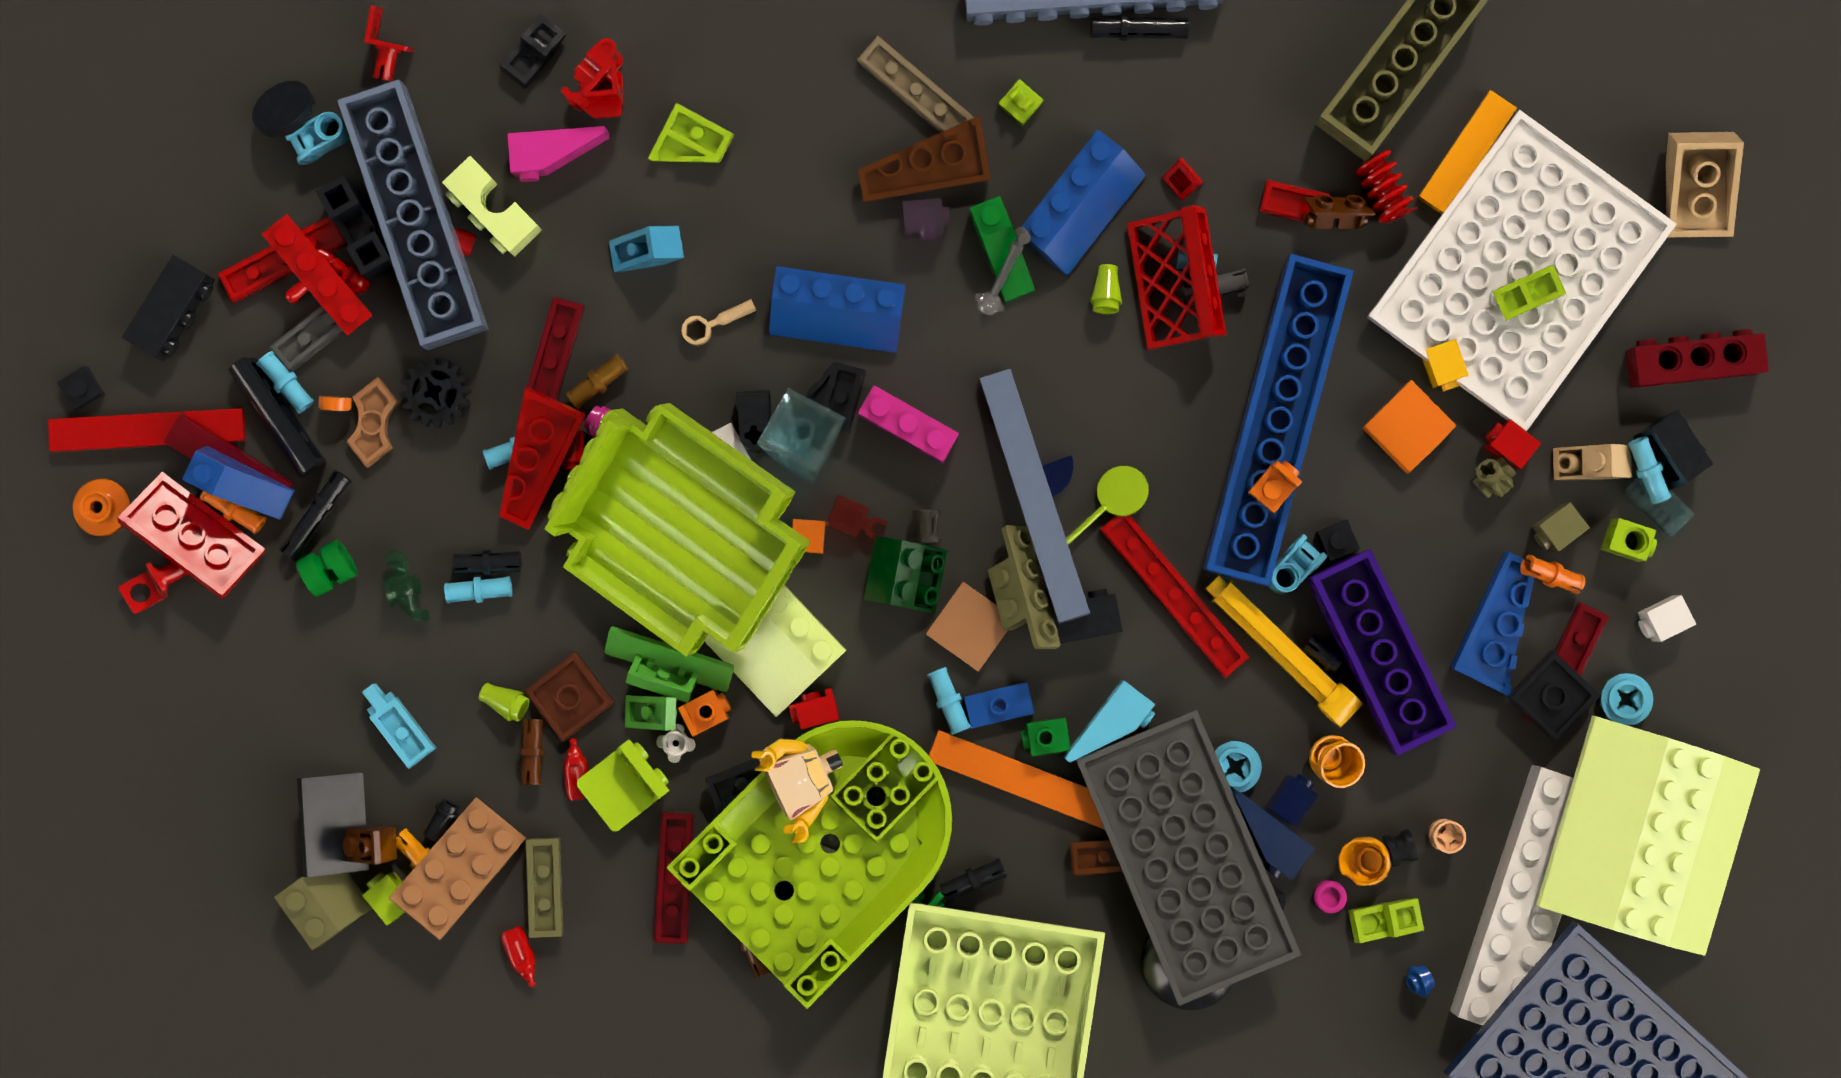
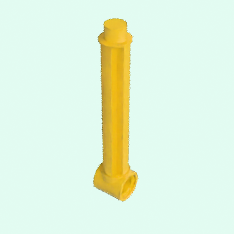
[1205,575,1363,728]

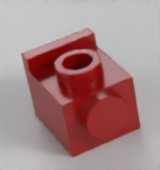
[789,687,840,730]

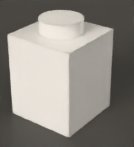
[1638,595,1696,642]

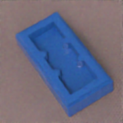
[964,682,1035,729]

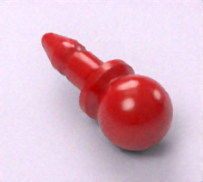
[317,248,371,294]

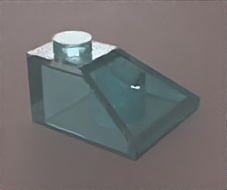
[757,388,846,484]

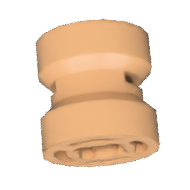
[1427,818,1466,854]

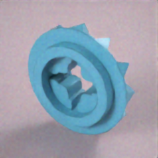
[1600,673,1653,725]
[1215,741,1262,792]

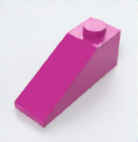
[508,126,609,182]

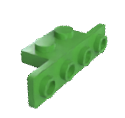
[604,626,734,703]

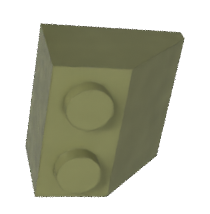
[274,872,373,950]

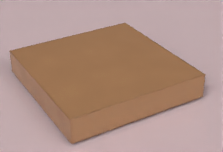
[926,582,1008,672]

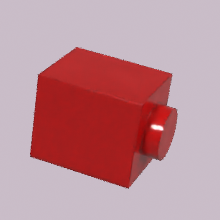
[1483,419,1542,471]

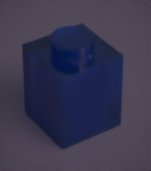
[1265,774,1319,827]

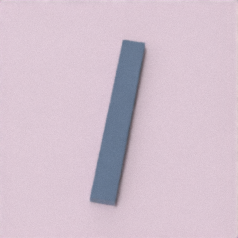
[980,369,1090,624]

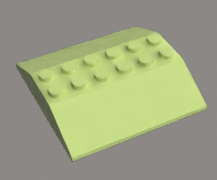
[1536,715,1760,956]
[882,902,1105,1078]

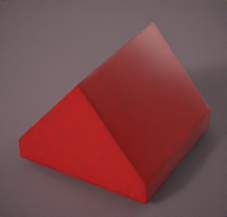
[1162,158,1204,201]

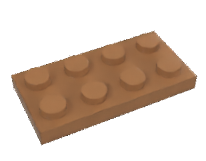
[389,797,526,941]

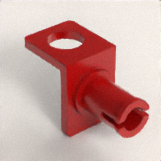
[364,5,414,82]
[118,562,188,614]

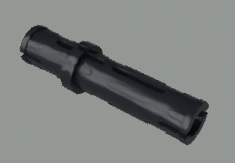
[1090,15,1189,41]
[279,470,352,561]

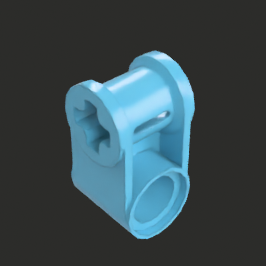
[285,112,350,165]
[1268,533,1327,594]

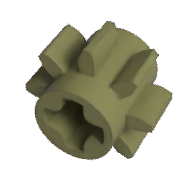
[1473,457,1516,498]

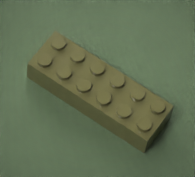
[1314,0,1488,161]

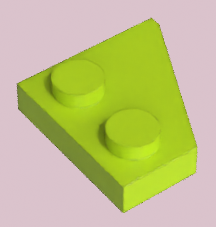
[648,103,735,163]

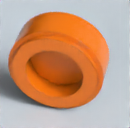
[318,396,352,411]

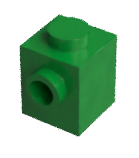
[1021,717,1071,756]

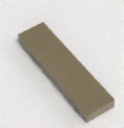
[857,36,974,132]

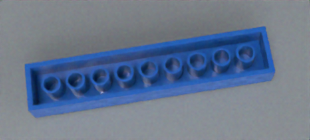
[1202,254,1354,587]

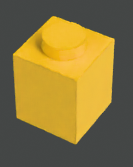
[1422,339,1469,392]

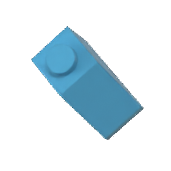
[609,226,684,272]

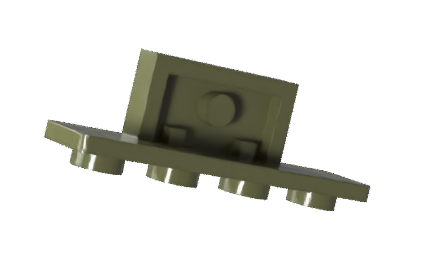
[987,525,1061,649]

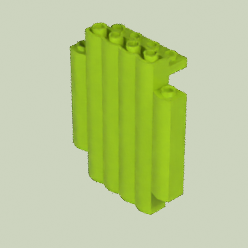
[544,403,811,657]

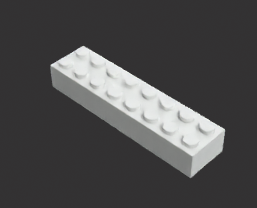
[1450,765,1573,1025]

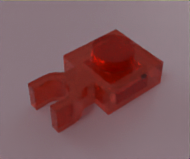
[825,495,888,539]

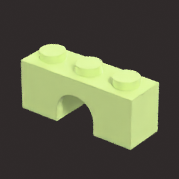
[442,156,542,257]

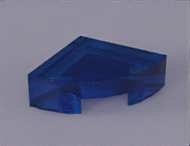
[1042,455,1074,497]

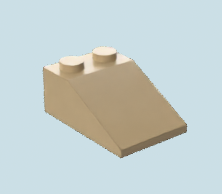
[1665,132,1744,237]

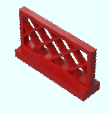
[1127,205,1227,350]

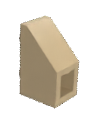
[1553,444,1632,480]

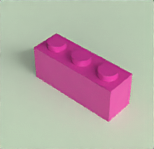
[858,385,959,464]

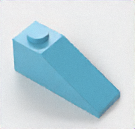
[1063,680,1155,762]

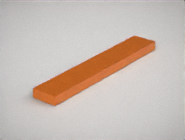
[929,730,1105,829]

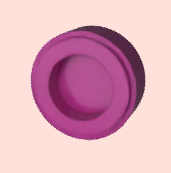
[1313,880,1347,914]

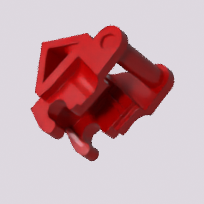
[561,38,625,119]

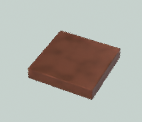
[524,651,615,743]

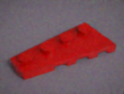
[499,386,585,530]

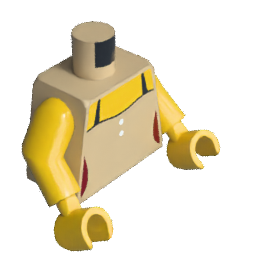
[751,739,843,844]

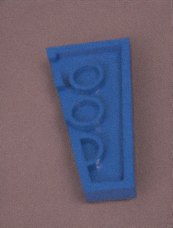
[1449,551,1534,696]

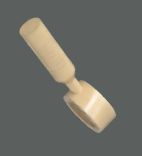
[681,299,756,346]

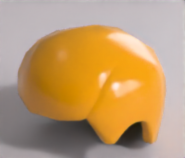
[1338,837,1392,886]

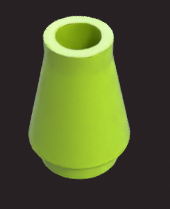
[1090,264,1122,314]
[478,683,530,722]

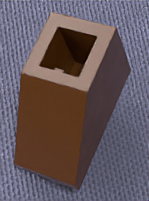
[343,825,397,864]

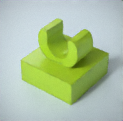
[998,79,1044,126]

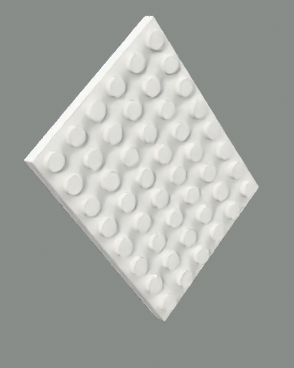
[1367,110,1677,431]

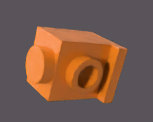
[678,689,732,737]

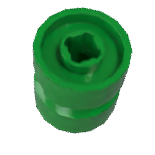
[296,539,358,598]

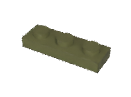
[526,837,564,938]

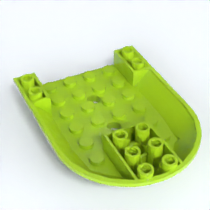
[667,720,952,1009]

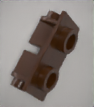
[1303,194,1375,229]

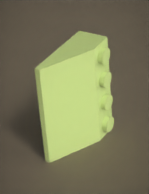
[704,585,847,717]

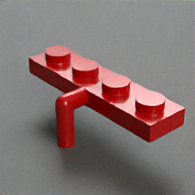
[261,214,373,336]

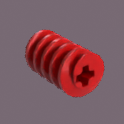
[1355,149,1418,223]

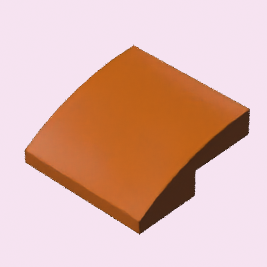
[1362,380,1457,474]

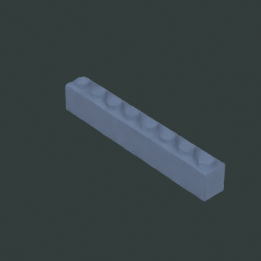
[965,0,1224,25]

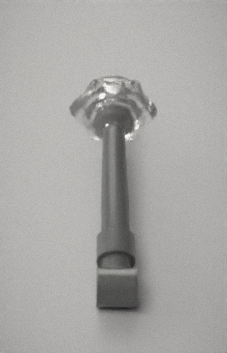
[974,227,1031,315]

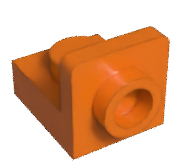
[1248,461,1302,514]

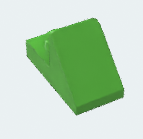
[625,695,677,731]

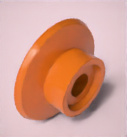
[72,479,130,537]

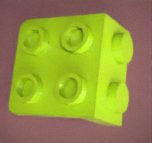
[576,739,669,832]

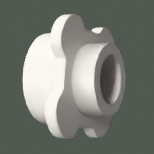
[656,724,696,763]

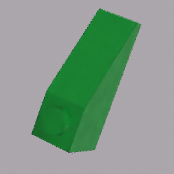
[969,196,1035,303]

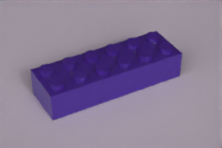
[1306,549,1457,756]

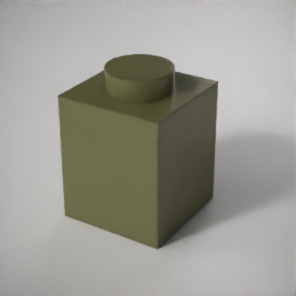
[1532,502,1590,552]

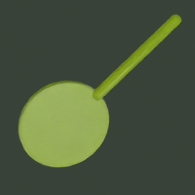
[1066,466,1149,545]

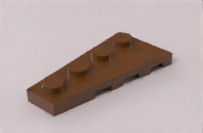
[858,115,991,202]

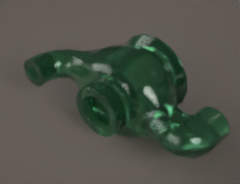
[383,550,431,621]

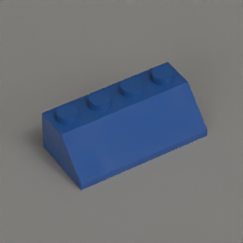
[1022,129,1146,276]
[769,266,906,353]

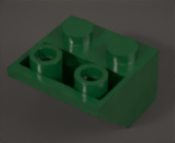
[863,536,948,614]

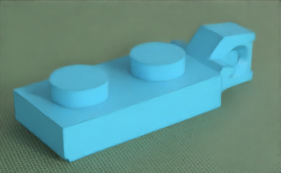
[362,683,436,769]

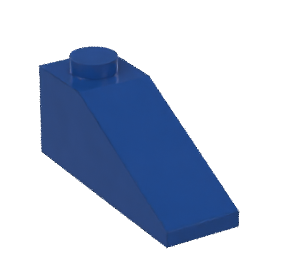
[182,446,295,520]

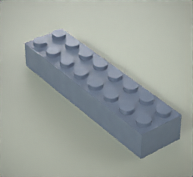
[337,79,489,350]

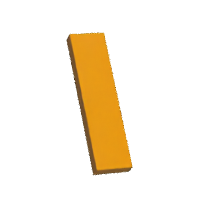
[1417,90,1517,214]

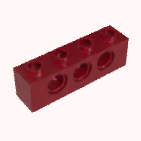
[1626,329,1769,389]

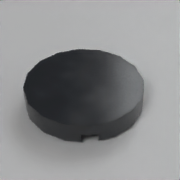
[252,81,315,138]

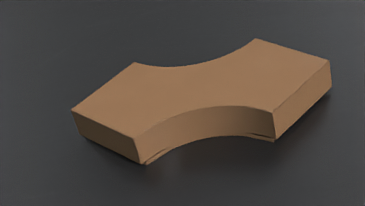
[347,377,400,468]

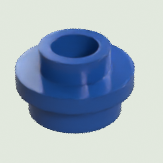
[1405,965,1435,997]

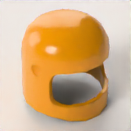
[1309,735,1365,788]

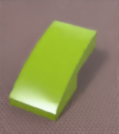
[1492,264,1567,321]
[1348,898,1424,943]

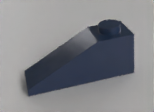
[1230,786,1315,880]

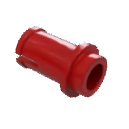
[562,430,585,471]

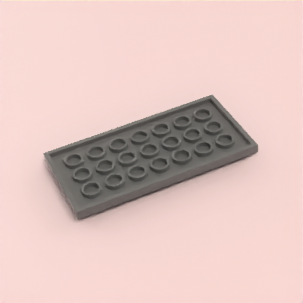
[1076,710,1301,1006]

